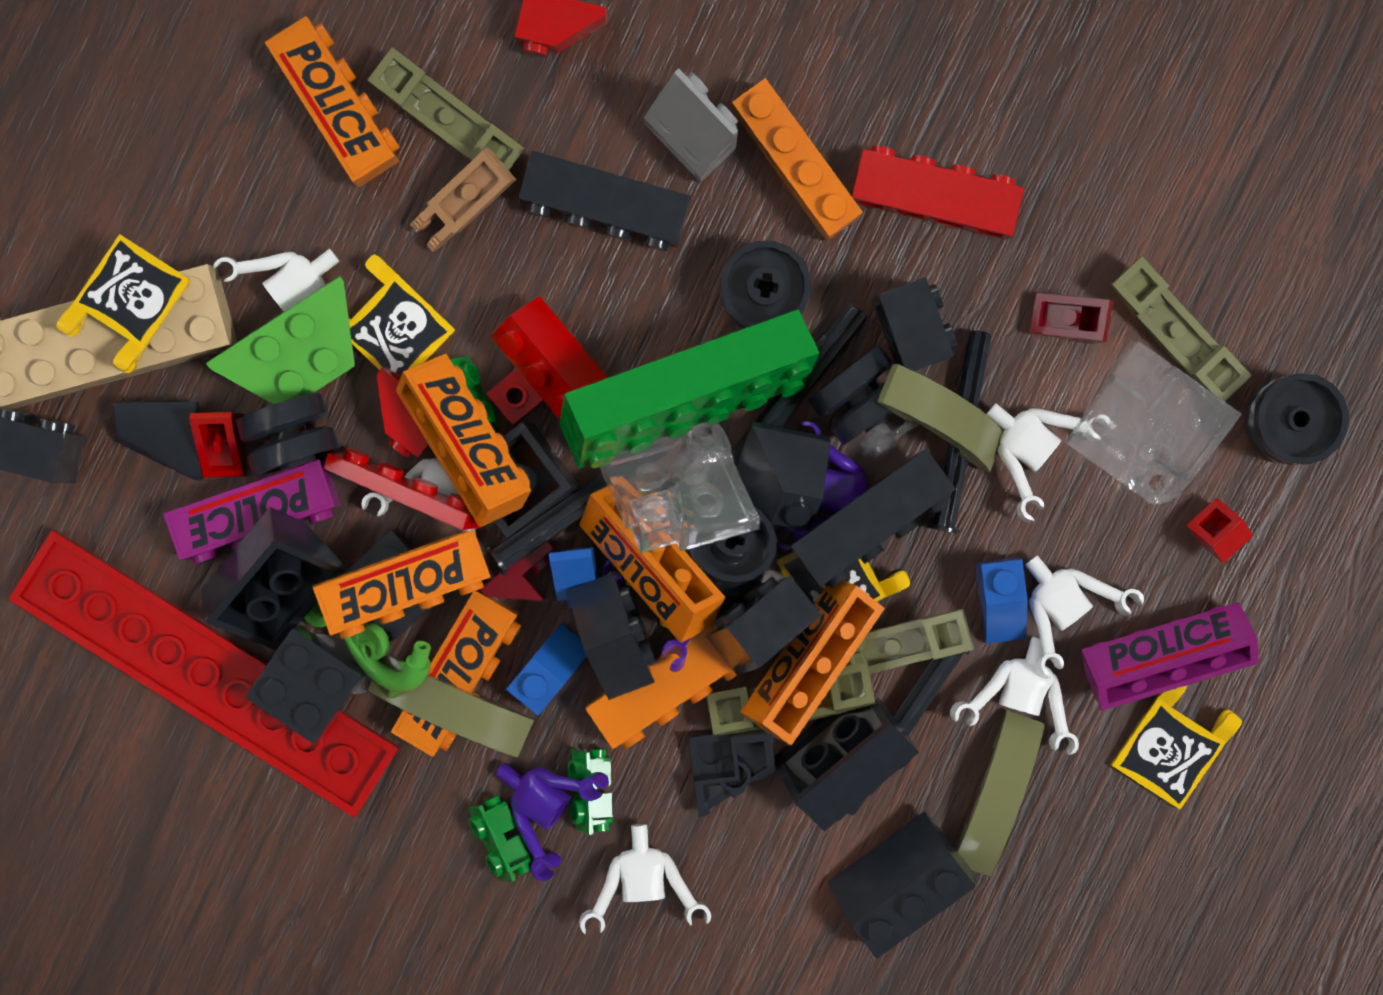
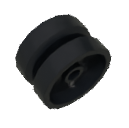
[720,241,811,329]
[808,345,893,446]
[1244,373,1349,465]
[234,393,341,477]
[680,498,777,605]

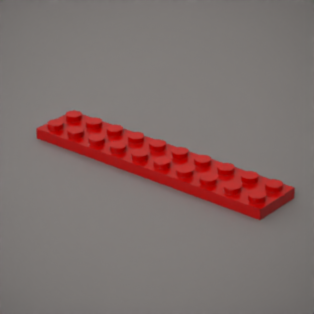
[8,530,400,818]

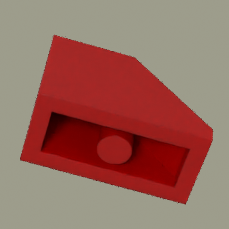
[515,0,608,57]
[377,366,429,457]

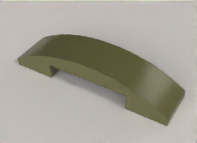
[368,47,525,170]
[1110,256,1252,404]
[877,364,1003,472]
[846,609,974,674]
[367,654,535,758]
[707,662,876,736]
[956,710,1045,877]

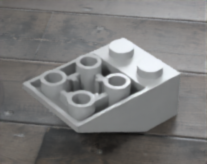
[644,69,738,183]

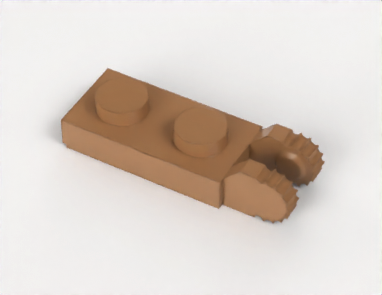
[410,148,516,252]

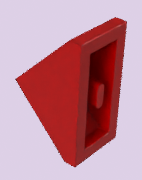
[189,412,245,478]

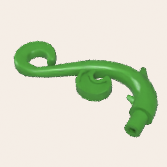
[304,603,431,698]

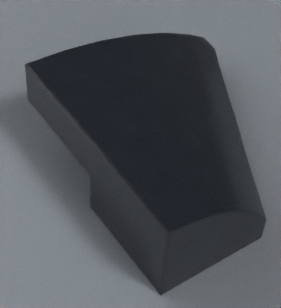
[114,402,204,480]
[688,729,775,817]

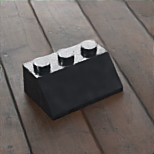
[202,507,345,650]
[774,693,919,832]
[828,810,976,959]

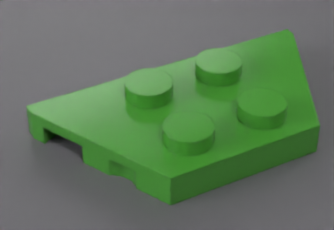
[206,275,355,405]

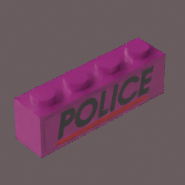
[163,460,342,565]
[1082,602,1259,711]

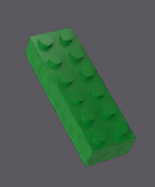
[559,309,819,469]

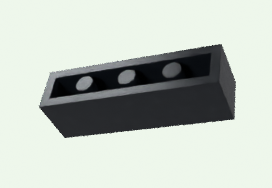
[518,151,691,252]
[789,449,956,588]

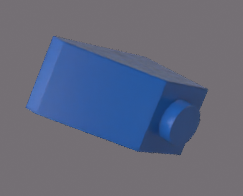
[549,546,598,607]
[975,558,1028,644]
[506,623,587,715]

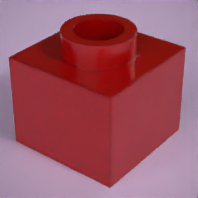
[486,368,544,426]
[1187,498,1253,563]

